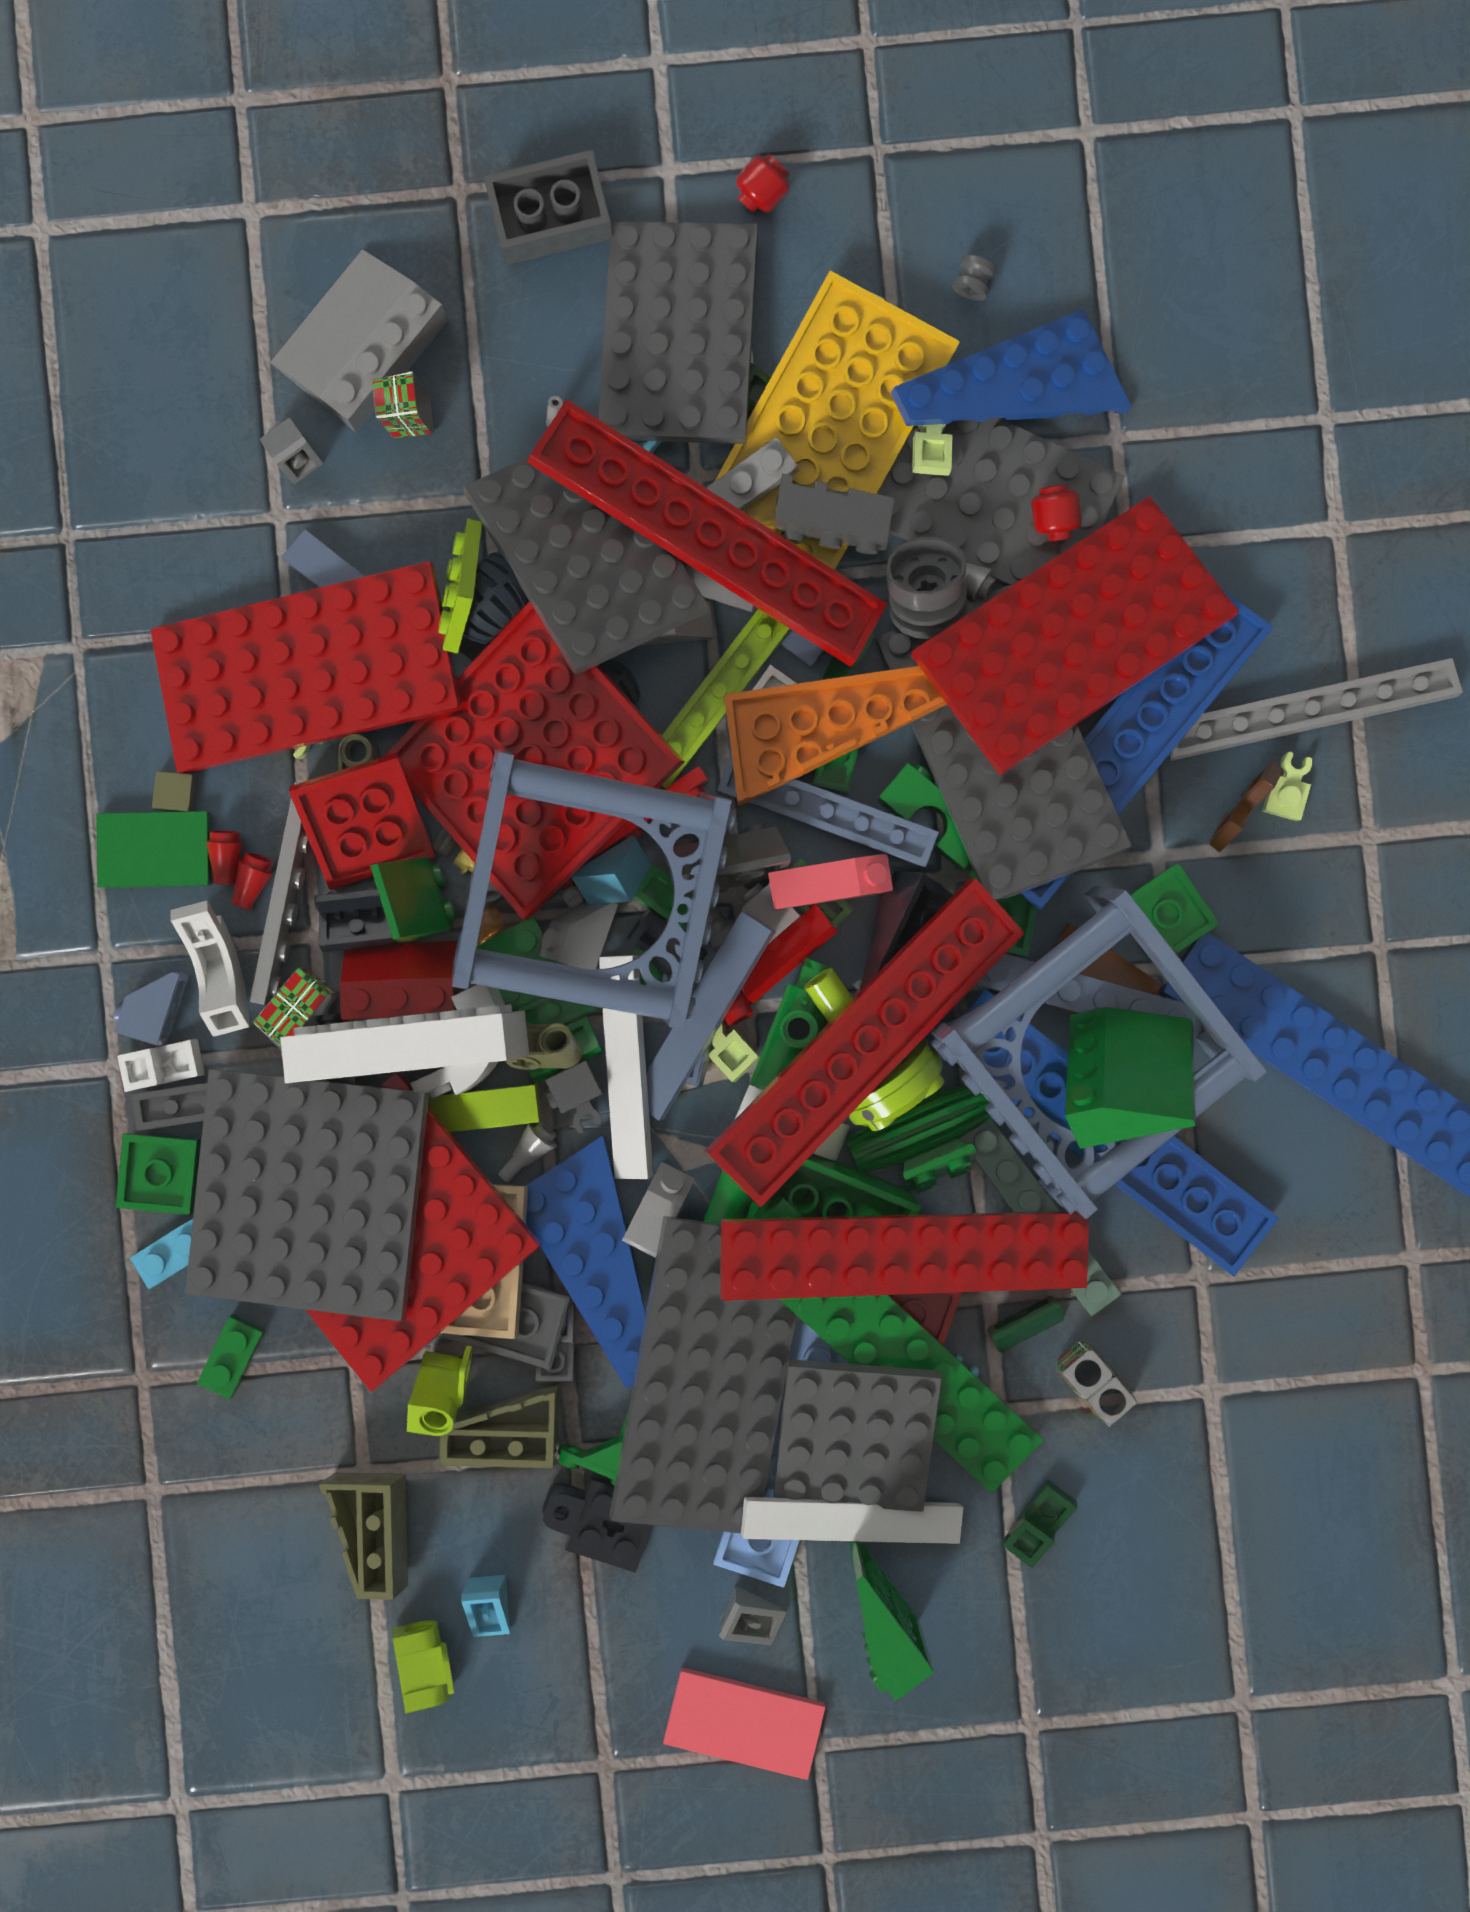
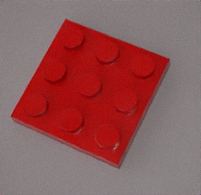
[289,753,435,890]

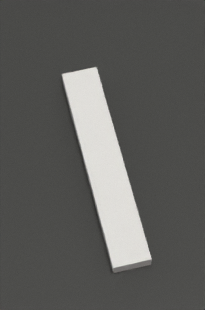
[599,955,653,1179]
[741,1497,963,1544]

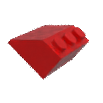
[340,941,459,1020]

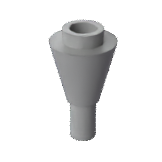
[966,563,996,602]
[498,1121,557,1183]

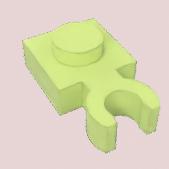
[912,424,952,476]
[1262,752,1312,821]
[708,1021,760,1082]

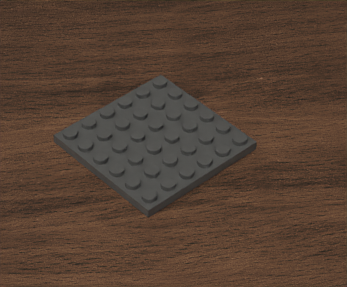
[185,1069,429,1321]

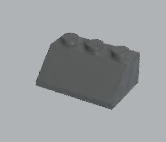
[665,824,791,897]

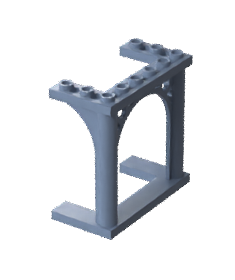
[452,749,735,1030]
[925,886,1267,1219]

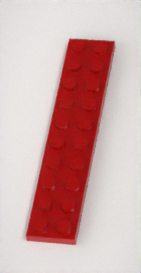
[527,399,887,667]
[705,878,1024,1207]
[720,1211,1089,1301]

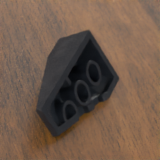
[859,871,953,992]

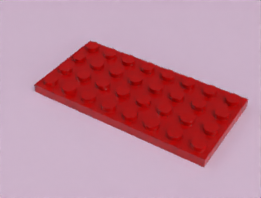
[911,496,1239,776]
[150,561,462,774]

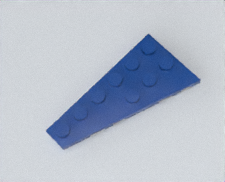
[891,309,1132,426]
[526,1136,646,1389]

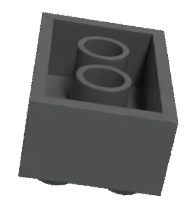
[483,150,613,265]

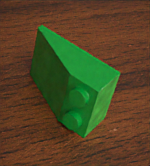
[370,857,457,943]

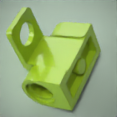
[407,1345,472,1436]
[392,1620,454,1714]

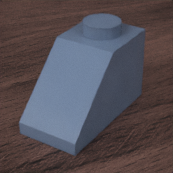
[113,972,190,1046]

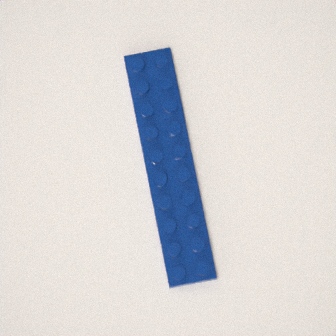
[1019,588,1274,911]
[1161,933,1470,1197]
[964,989,1279,1277]

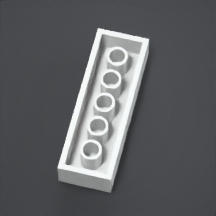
[280,1004,529,1083]

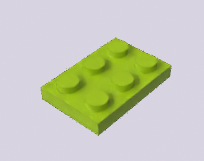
[438,518,482,653]

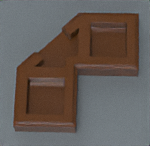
[1209,762,1283,852]

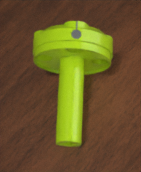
[804,968,944,1131]

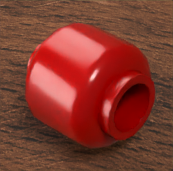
[736,154,790,213]
[1031,484,1082,541]

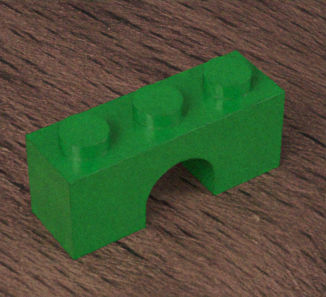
[876,763,970,871]

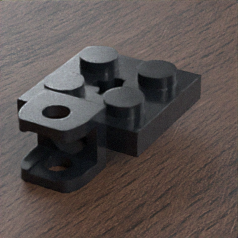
[542,1476,653,1573]

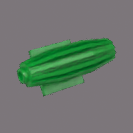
[845,1085,992,1193]

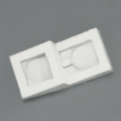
[117,1039,205,1092]

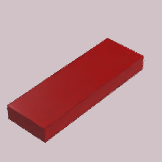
[741,904,838,1003]

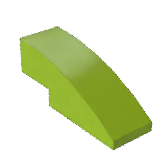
[429,1083,542,1132]

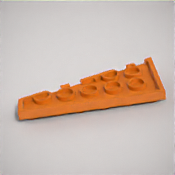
[724,666,947,806]

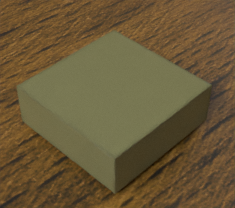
[152,771,196,812]

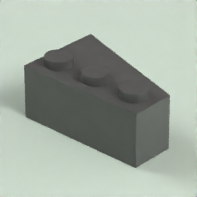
[775,473,894,554]

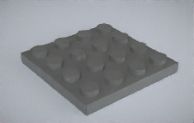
[773,1359,941,1512]

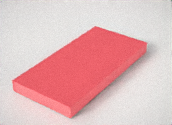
[663,1667,826,1780]

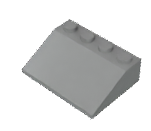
[270,249,448,433]

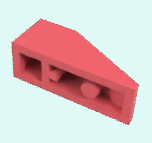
[768,854,893,910]

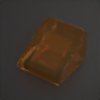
[477,904,508,945]

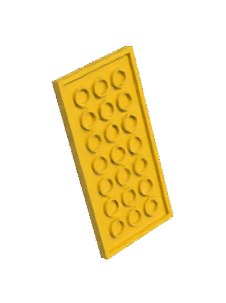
[714,270,960,570]

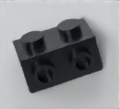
[314,887,396,953]

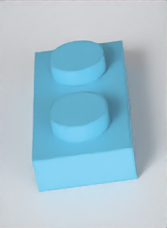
[129,1219,193,1289]

